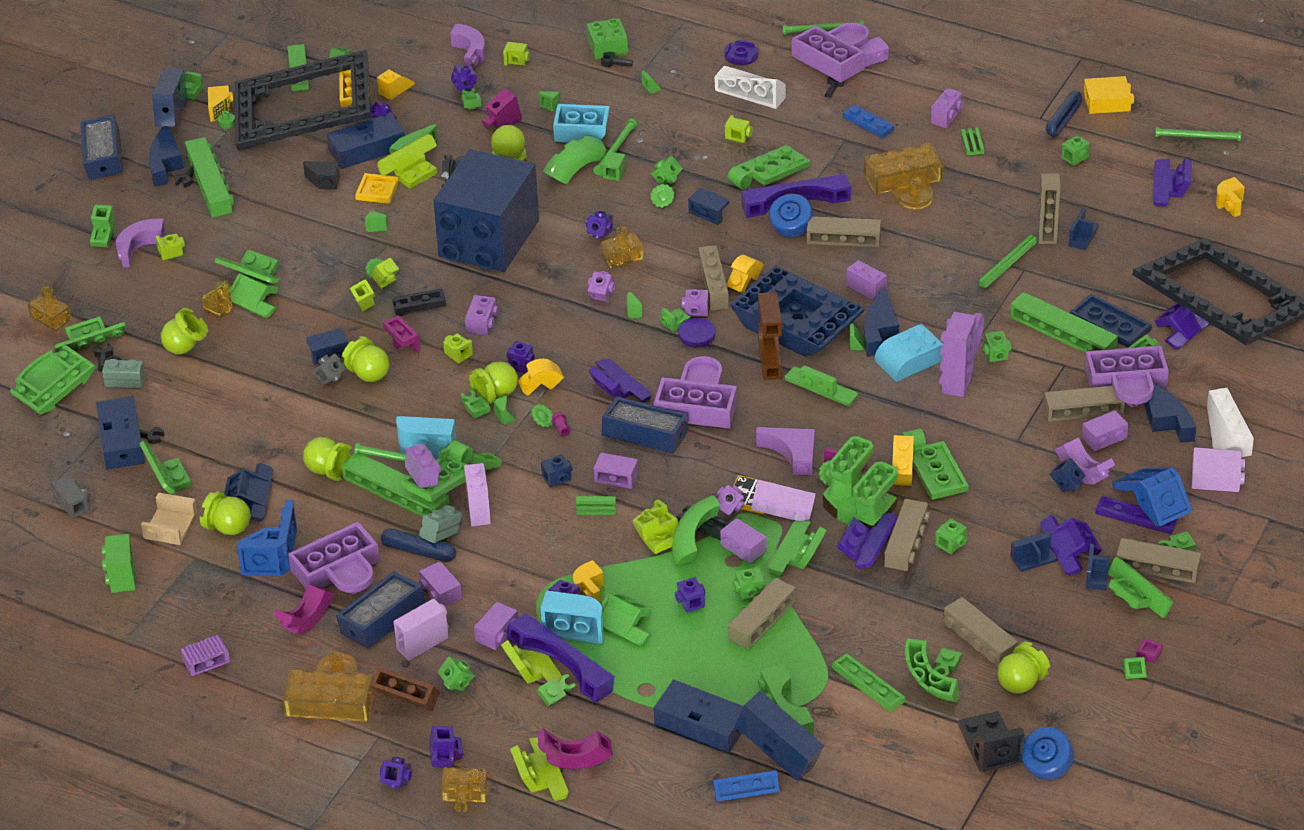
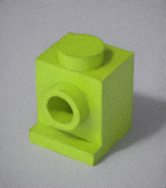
[503,42,530,66]
[725,115,753,143]
[155,233,185,261]
[371,257,399,289]
[350,279,375,312]
[443,333,473,363]

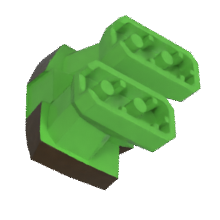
[823,436,898,529]

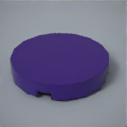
[725,40,758,65]
[678,318,716,347]

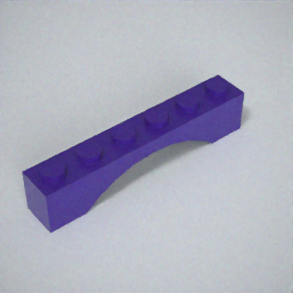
[741,174,851,218]
[507,613,615,703]

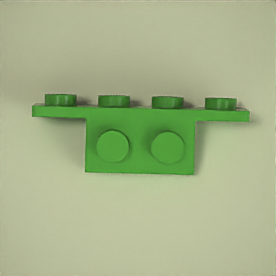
[54,316,126,353]
[785,365,858,406]
[1108,557,1173,618]

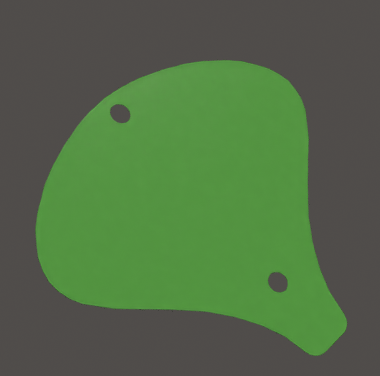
[536,513,828,708]

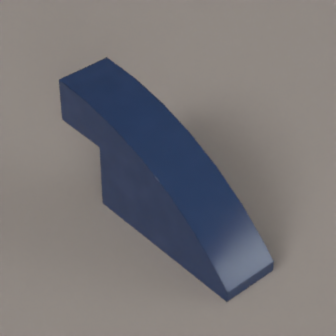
[149,126,184,187]
[864,289,899,357]
[1143,383,1196,443]

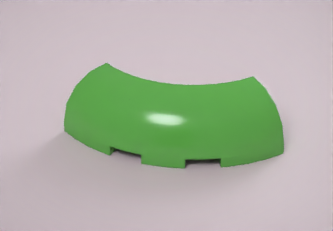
[543,136,606,184]
[672,495,720,566]
[905,639,960,702]

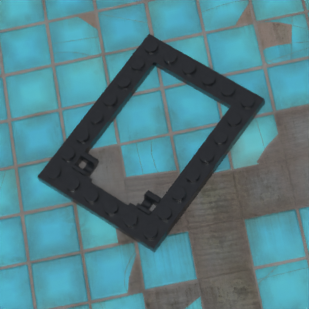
[235,50,372,150]
[1132,238,1304,345]

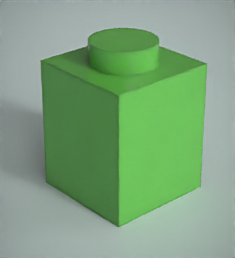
[602,152,626,181]

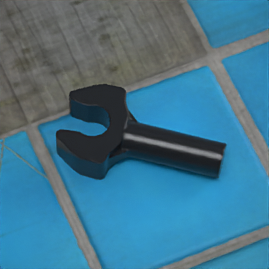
[601,52,633,68]
[825,76,844,98]
[175,165,194,188]
[94,343,113,372]
[139,427,165,444]

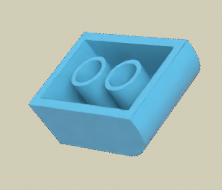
[553,104,610,143]
[875,323,943,382]
[396,416,456,460]
[541,591,604,644]

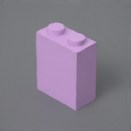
[1191,448,1245,492]
[464,463,491,526]
[394,598,449,661]

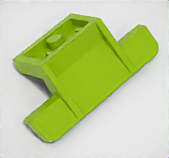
[377,134,437,189]
[501,640,562,684]
[510,738,568,801]

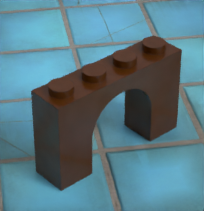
[758,292,782,380]

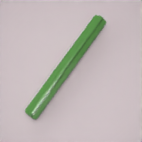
[978,234,1037,288]

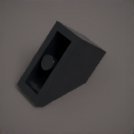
[303,161,340,189]

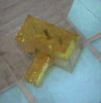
[601,226,643,268]
[27,286,71,331]
[441,768,488,812]

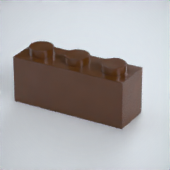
[370,667,440,711]

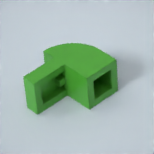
[90,205,116,247]

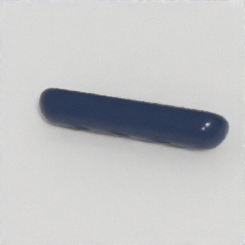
[1046,91,1082,137]
[381,528,456,562]

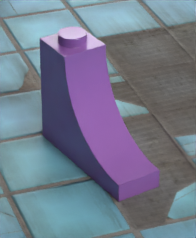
[756,427,815,475]

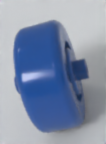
[769,194,814,237]
[1022,727,1074,780]

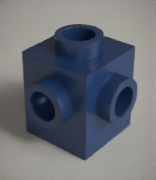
[541,454,573,488]
[1049,458,1085,492]

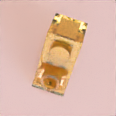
[202,279,233,319]

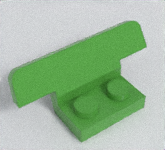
[214,250,280,283]
[214,273,279,318]
[139,440,192,495]
[769,521,827,575]
[601,592,652,646]

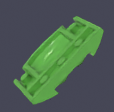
[10,345,96,414]

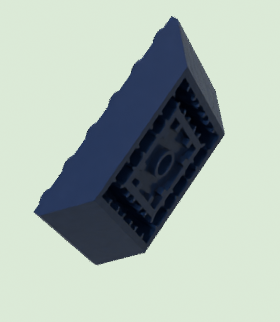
[731,265,865,357]

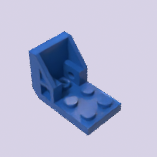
[1112,467,1193,526]
[237,500,297,576]

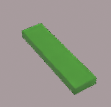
[288,44,309,91]
[832,653,905,713]

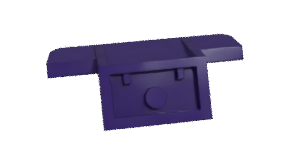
[1153,158,1192,206]
[1154,303,1213,350]
[588,359,651,403]
[836,513,897,569]
[1040,515,1102,575]

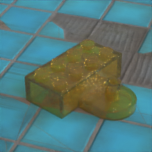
[864,143,943,209]
[283,651,375,722]

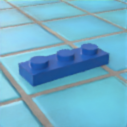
[843,104,894,139]
[713,770,780,802]

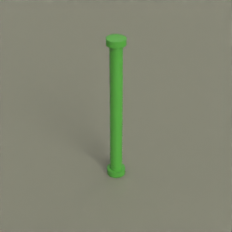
[782,20,864,35]
[593,119,637,176]
[1155,127,1241,142]
[354,443,406,462]

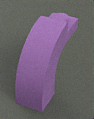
[450,23,486,69]
[116,219,166,267]
[1055,437,1115,485]

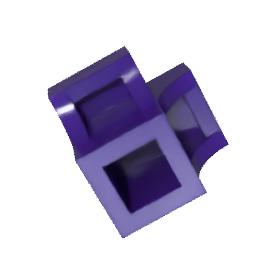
[429,726,463,767]

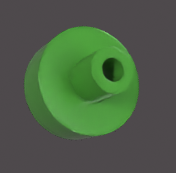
[218,111,235,129]

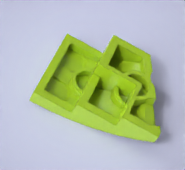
[632,499,678,554]

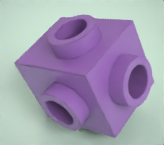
[588,271,616,302]
[682,289,709,316]
[716,485,745,517]

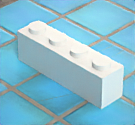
[715,66,786,109]
[1207,388,1254,457]

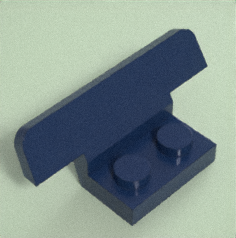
[224,463,273,522]

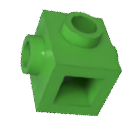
[1061,135,1090,166]
[651,155,683,185]
[983,331,1011,362]
[935,519,967,554]
[733,567,765,600]
[437,656,475,691]

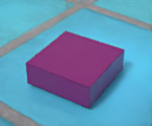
[1136,638,1163,663]

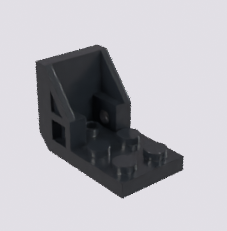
[958,711,1025,772]

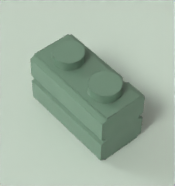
[102,359,146,388]
[419,505,462,543]

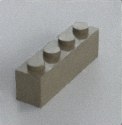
[1038,174,1060,244]
[807,216,881,247]
[698,245,729,311]
[1044,385,1125,422]
[884,499,931,571]
[1117,538,1201,584]
[728,578,796,650]
[943,597,1018,666]

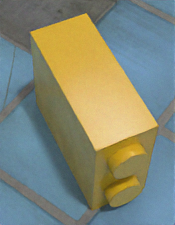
[1083,76,1134,114]
[892,435,914,486]

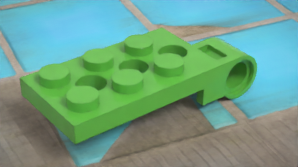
[728,145,811,190]
[901,428,969,500]
[401,440,473,502]

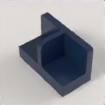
[688,188,729,225]
[1069,209,1099,250]
[306,328,348,365]
[1010,531,1057,572]
[1086,544,1110,590]

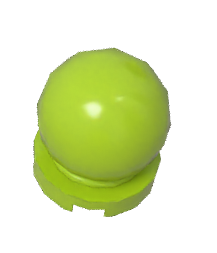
[491,125,527,161]
[161,308,208,355]
[342,336,390,382]
[469,361,518,405]
[303,437,352,481]
[200,491,251,535]
[997,641,1050,694]

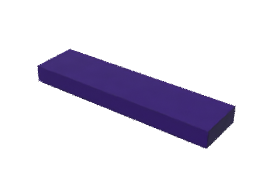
[1095,496,1178,535]

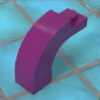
[274,584,334,634]
[537,728,613,769]

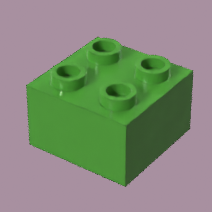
[587,18,628,60]
[102,534,135,593]

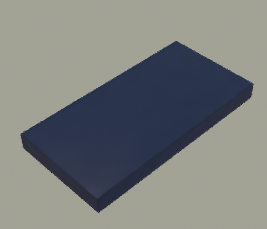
[1069,294,1152,348]

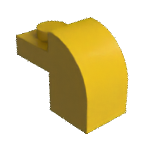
[1216,177,1245,217]
[726,255,764,293]
[518,358,564,396]
[573,560,604,604]

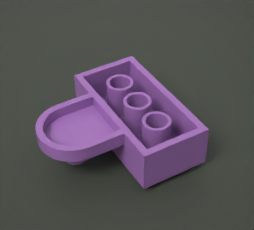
[792,23,869,82]
[939,312,984,397]
[1085,346,1169,407]
[654,356,737,429]
[288,522,380,594]

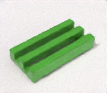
[961,128,984,156]
[576,496,616,515]

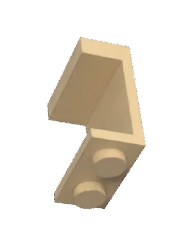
[141,492,197,545]

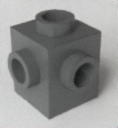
[312,354,346,385]

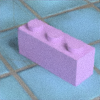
[751,480,815,521]

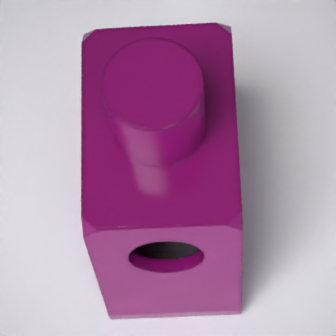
[482,88,522,129]

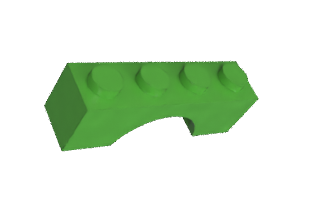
[758,664,814,736]

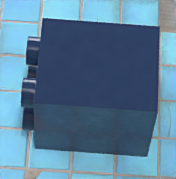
[433,149,539,272]

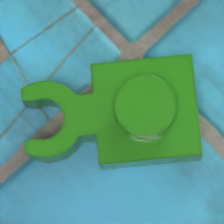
[462,88,481,109]
[461,389,491,419]
[1158,531,1196,551]
[934,647,962,677]
[536,674,576,707]

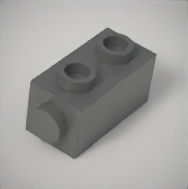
[51,475,90,518]

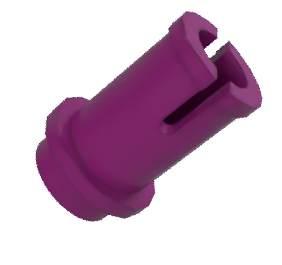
[551,412,571,436]

